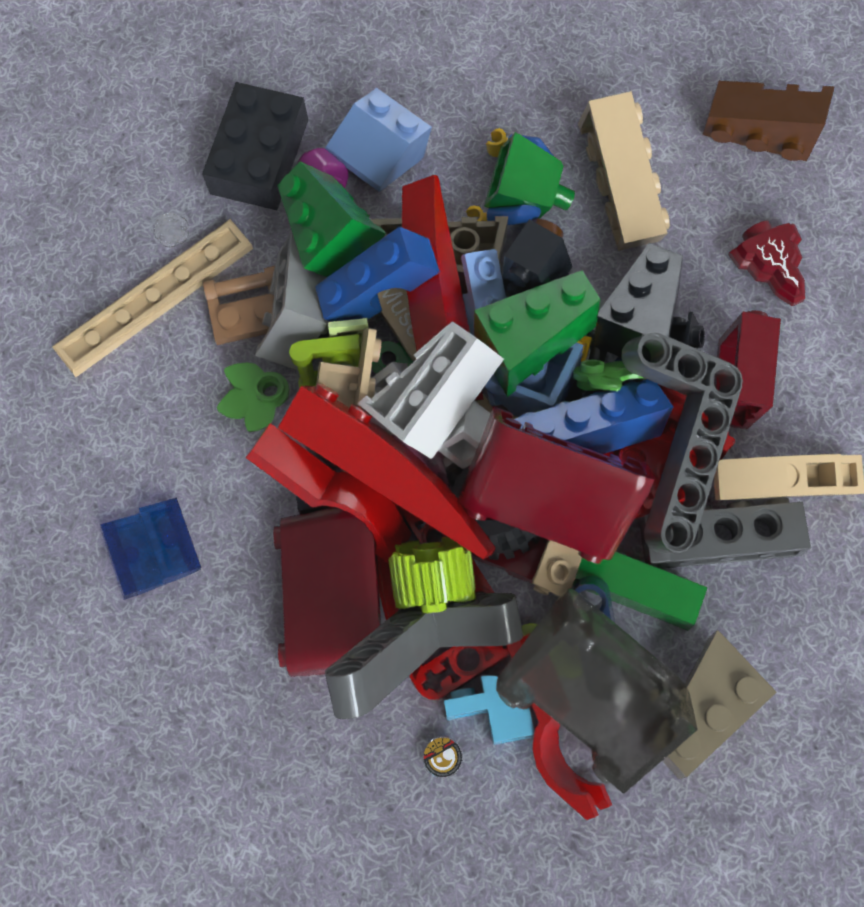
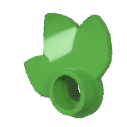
[573,360,646,391]
[217,362,290,432]

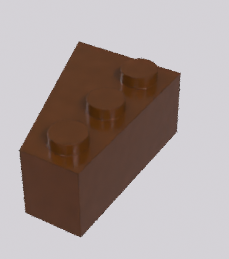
[703,80,835,161]

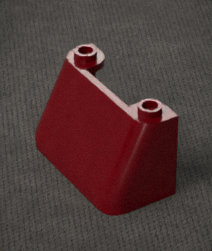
[458,406,655,564]
[273,507,381,677]

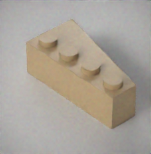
[578,91,670,251]

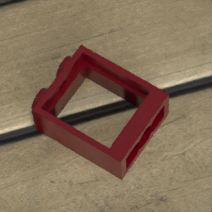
[714,310,781,429]

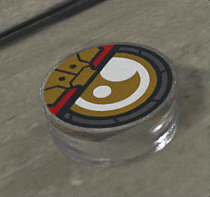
[422,736,463,779]

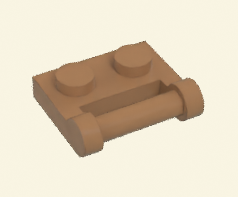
[203,266,275,345]

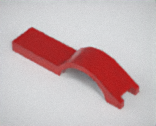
[245,423,412,564]
[506,630,612,820]

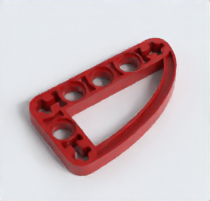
[377,503,510,700]

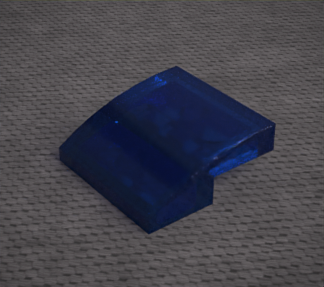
[100,497,201,600]

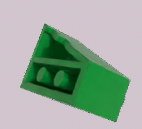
[277,161,386,277]
[474,270,600,398]

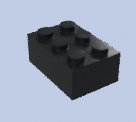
[202,82,309,210]

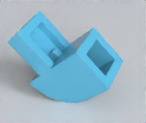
[444,675,534,745]

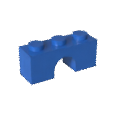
[315,226,440,322]

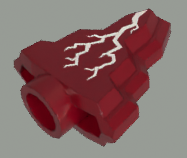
[728,220,805,306]

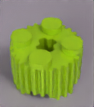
[388,537,476,613]

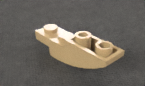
[714,454,864,500]

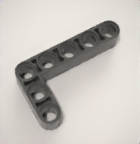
[621,332,743,553]
[325,593,524,719]

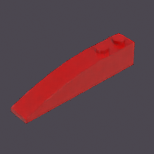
[402,175,484,401]
[278,383,496,560]

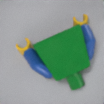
[466,128,575,225]

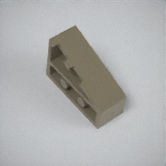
[651,630,777,779]

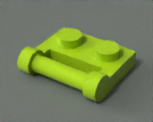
[289,334,361,388]

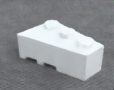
[357,321,504,459]

